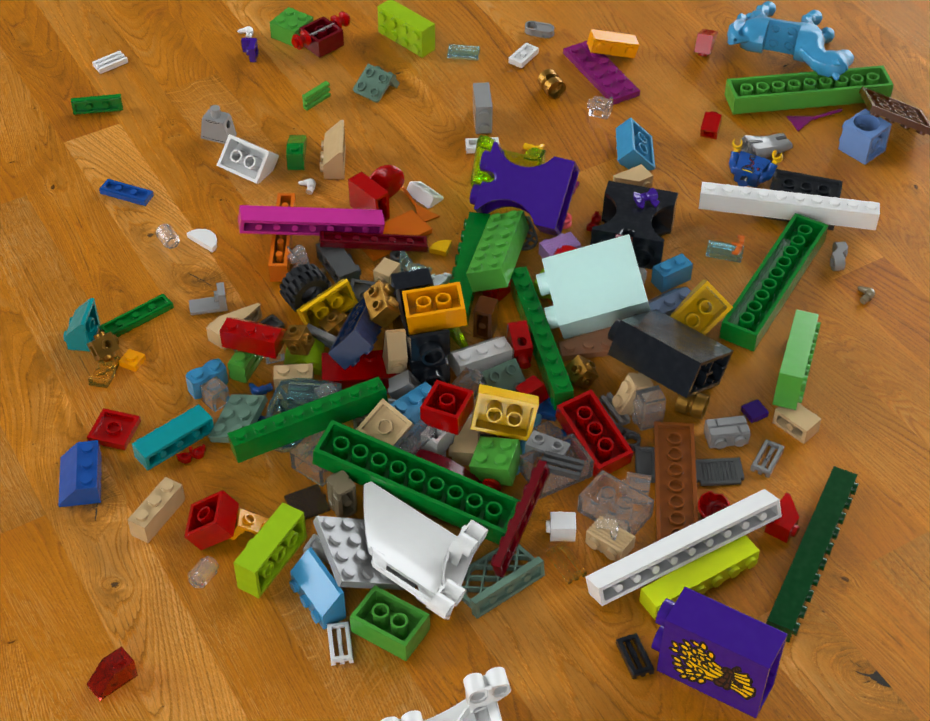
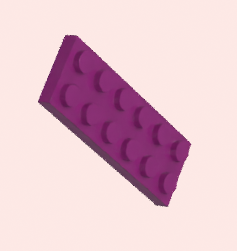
[563,41,640,105]

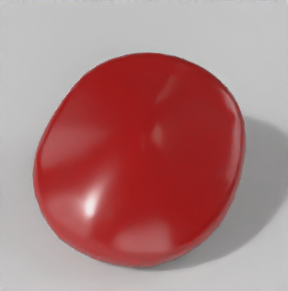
[369,165,405,198]

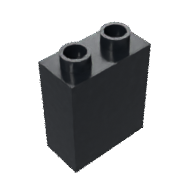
[608,309,734,398]

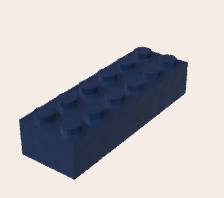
[328,297,382,370]

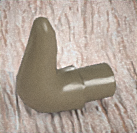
[858,286,875,304]

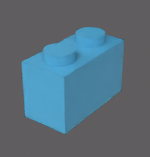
[651,253,693,293]

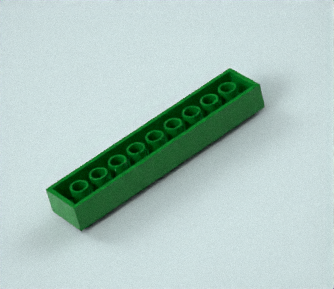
[719,213,829,352]
[312,420,521,545]

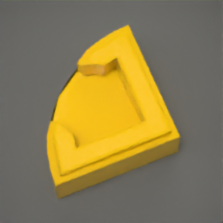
[429,240,452,256]

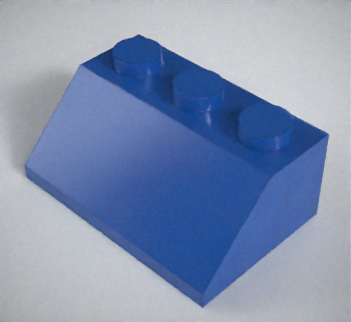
[58,440,102,507]

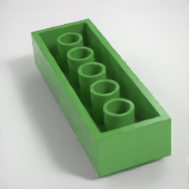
[466,210,529,292]
[772,309,821,410]

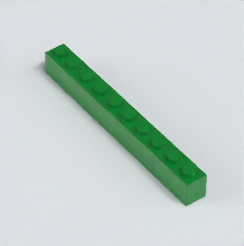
[511,266,574,411]

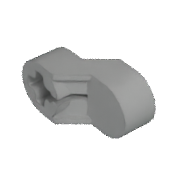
[830,241,848,271]

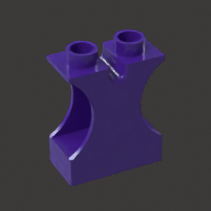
[470,142,580,236]

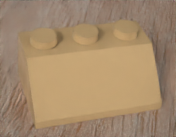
[320,120,346,179]

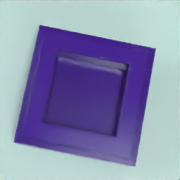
[741,399,769,423]

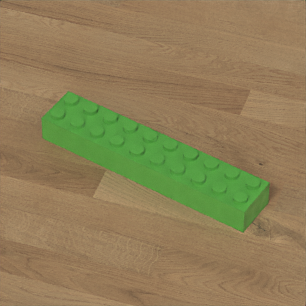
[724,65,894,114]

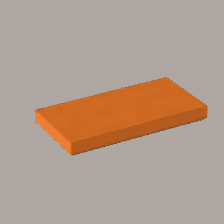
[361,210,432,262]

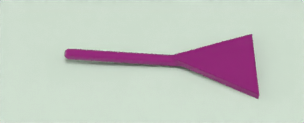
[787,109,843,131]

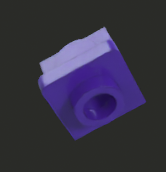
[241,38,259,62]

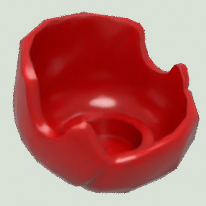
[698,491,730,519]

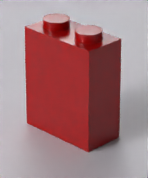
[348,171,390,222]

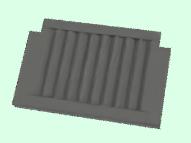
[696,457,745,486]

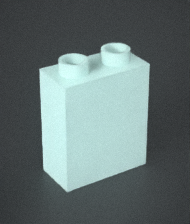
[536,234,650,340]

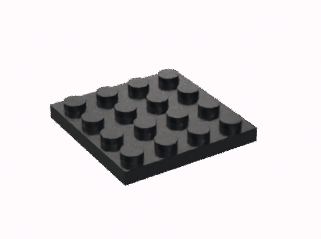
[763,169,843,231]

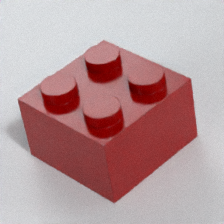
[420,380,474,435]
[184,490,239,550]

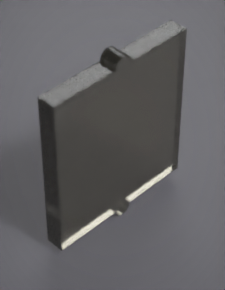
[284,484,330,520]

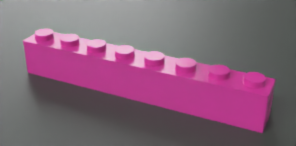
[238,205,385,236]

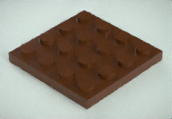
[859,86,930,135]

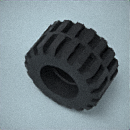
[280,263,331,312]

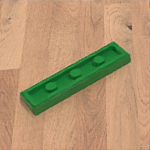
[99,294,174,337]

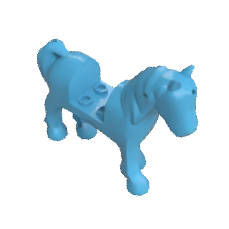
[727,1,854,81]

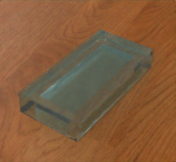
[447,44,480,60]
[705,240,744,263]

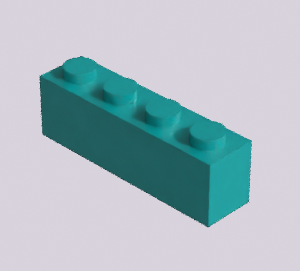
[132,404,214,471]

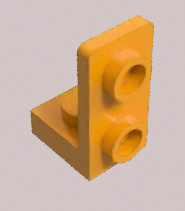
[230,508,269,540]

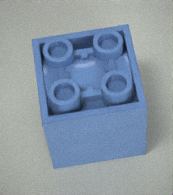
[838,109,892,165]

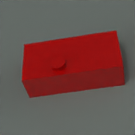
[322,350,400,397]
[555,389,634,480]

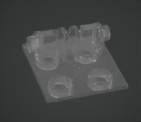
[287,245,310,268]

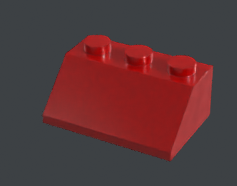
[219,317,288,359]

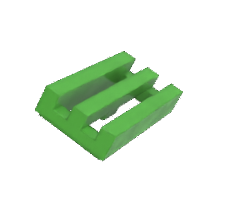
[302,81,331,111]

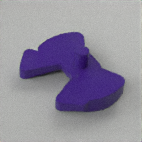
[633,188,660,209]

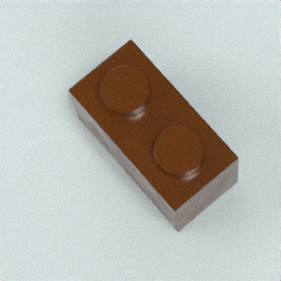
[473,295,498,340]

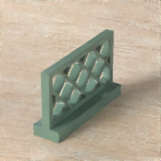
[462,544,545,619]

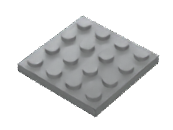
[313,516,416,590]

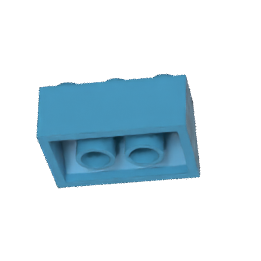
[616,117,655,170]
[289,547,346,630]

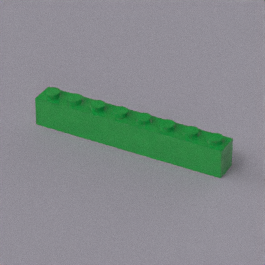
[449,212,490,326]
[227,377,388,463]

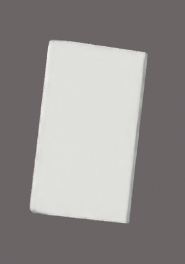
[406,181,444,208]

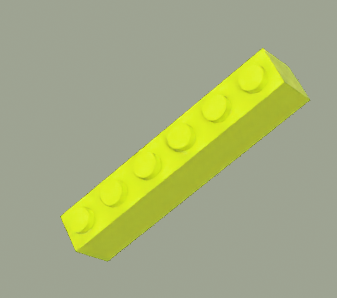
[639,535,760,620]

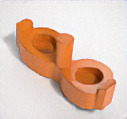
[731,235,745,255]

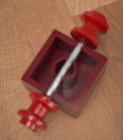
[291,11,350,58]

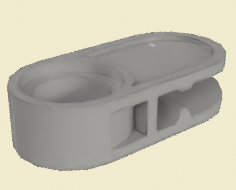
[525,21,555,38]

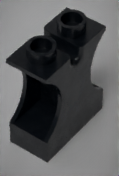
[590,181,678,269]
[391,268,450,386]

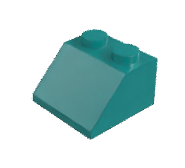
[63,298,100,352]

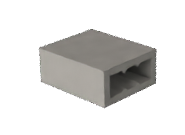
[473,82,493,134]

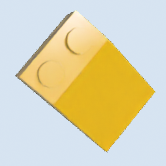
[670,279,733,335]

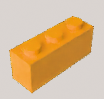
[587,29,639,58]

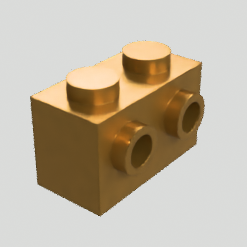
[363,280,400,328]

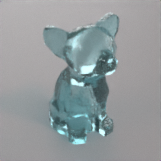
[399,251,432,272]

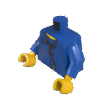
[729,139,783,187]

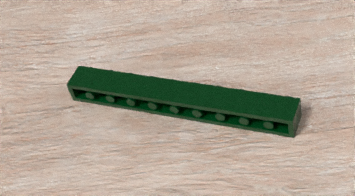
[766,466,859,642]

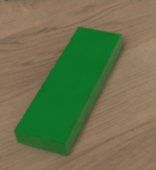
[71,94,123,115]

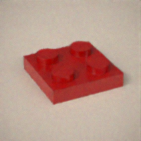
[87,408,141,450]

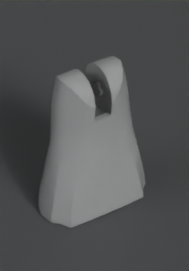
[740,133,793,158]

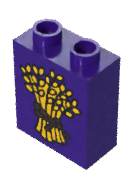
[651,587,788,718]

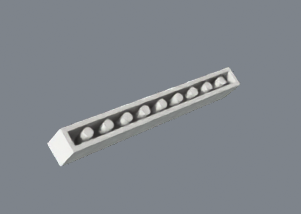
[698,182,880,230]
[585,489,782,606]

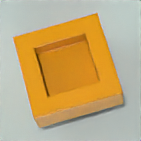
[119,349,146,372]

